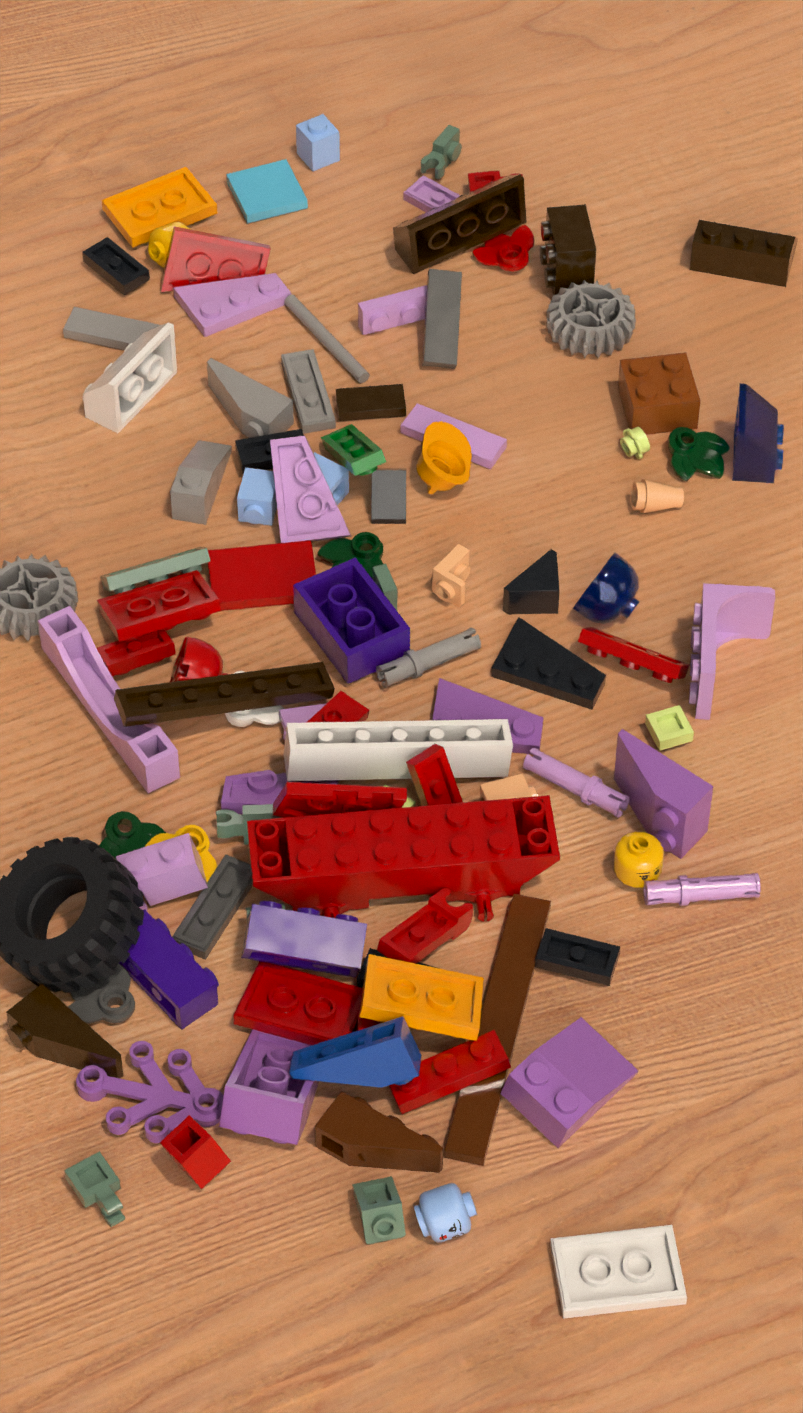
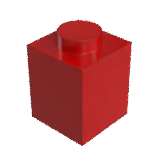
[160,1115,231,1189]

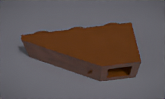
[315,1091,443,1173]

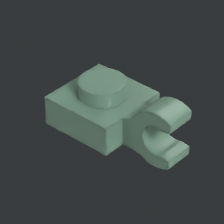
[421,125,462,179]
[216,804,281,845]
[64,1151,125,1227]

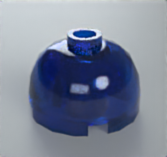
[573,552,640,624]

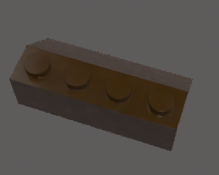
[393,174,527,274]

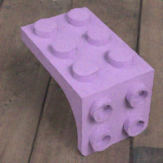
[689,583,775,720]

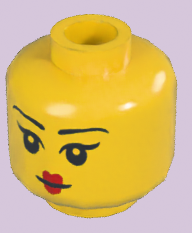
[614,831,664,888]

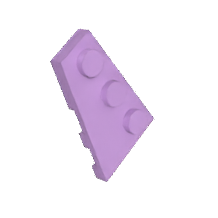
[173,273,291,337]
[270,436,352,543]

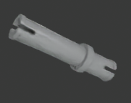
[376,628,481,688]

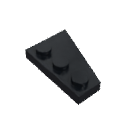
[491,617,606,710]

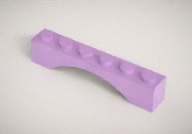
[38,606,180,793]

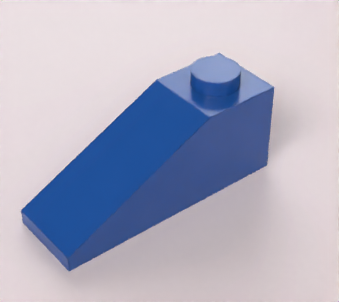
[289,1016,422,1088]

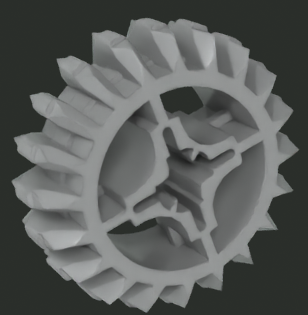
[546,280,636,358]
[0,553,78,641]

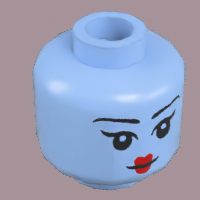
[414,1183,477,1243]

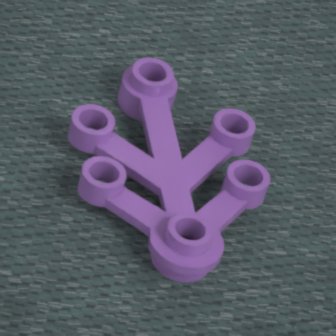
[76,1041,224,1143]

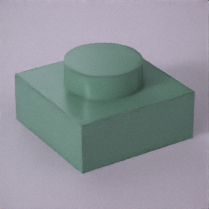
[372,564,398,610]

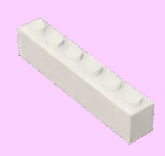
[284,719,513,781]

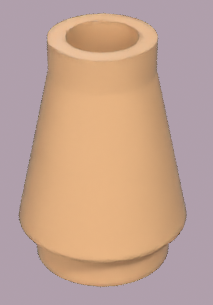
[630,479,684,514]

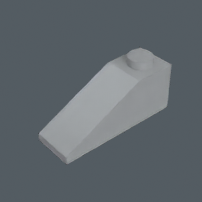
[207,358,294,438]
[170,440,232,525]

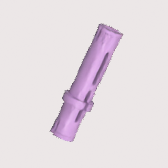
[523,748,629,818]
[643,873,761,906]

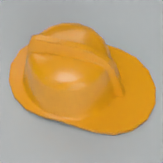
[416,421,472,495]

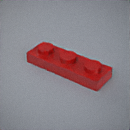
[578,627,690,683]
[389,1030,511,1115]

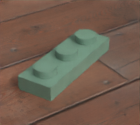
[100,547,211,594]

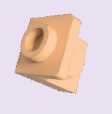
[432,544,471,608]

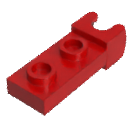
[377,888,473,964]

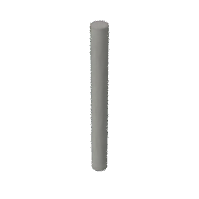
[284,295,370,383]

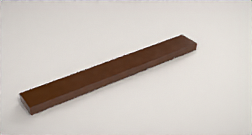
[444,894,551,1166]

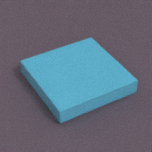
[226,159,308,224]

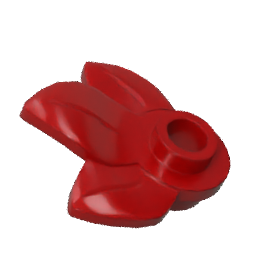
[472,225,535,272]

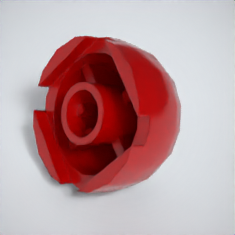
[170,636,228,682]

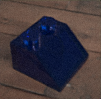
[732,383,784,483]

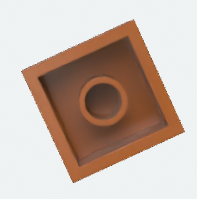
[618,352,701,435]

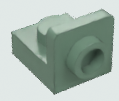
[352,1176,406,1244]

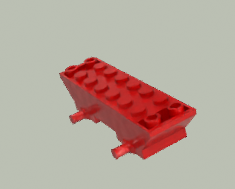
[247,795,560,922]

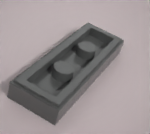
[422,269,462,369]
[172,854,253,960]

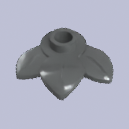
[68,964,135,1024]

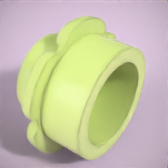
[620,426,650,459]

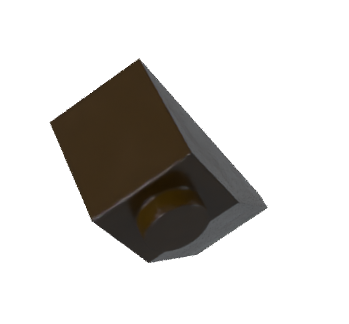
[6,984,124,1078]

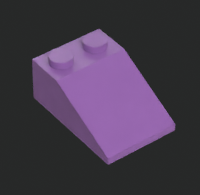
[614,729,713,859]
[500,1017,638,1148]
[219,1029,319,1145]

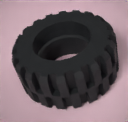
[0,837,144,993]

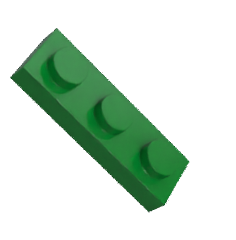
[321,424,386,476]

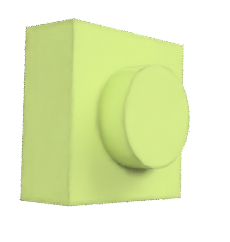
[645,705,694,751]

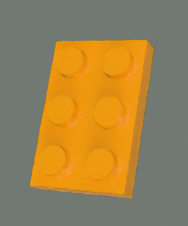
[102,167,218,248]
[360,954,484,1041]

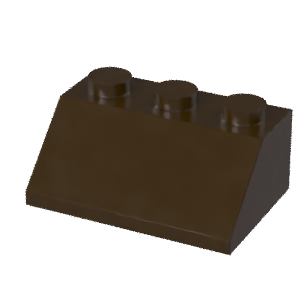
[690,220,798,287]

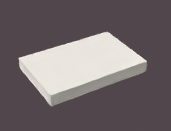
[550,1225,687,1319]

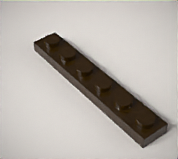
[114,662,335,727]

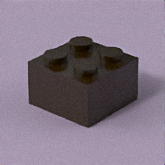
[540,204,596,295]

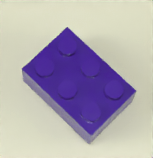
[293,557,410,684]

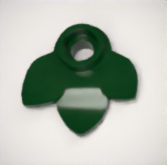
[668,427,730,481]
[318,532,383,579]
[99,811,166,860]

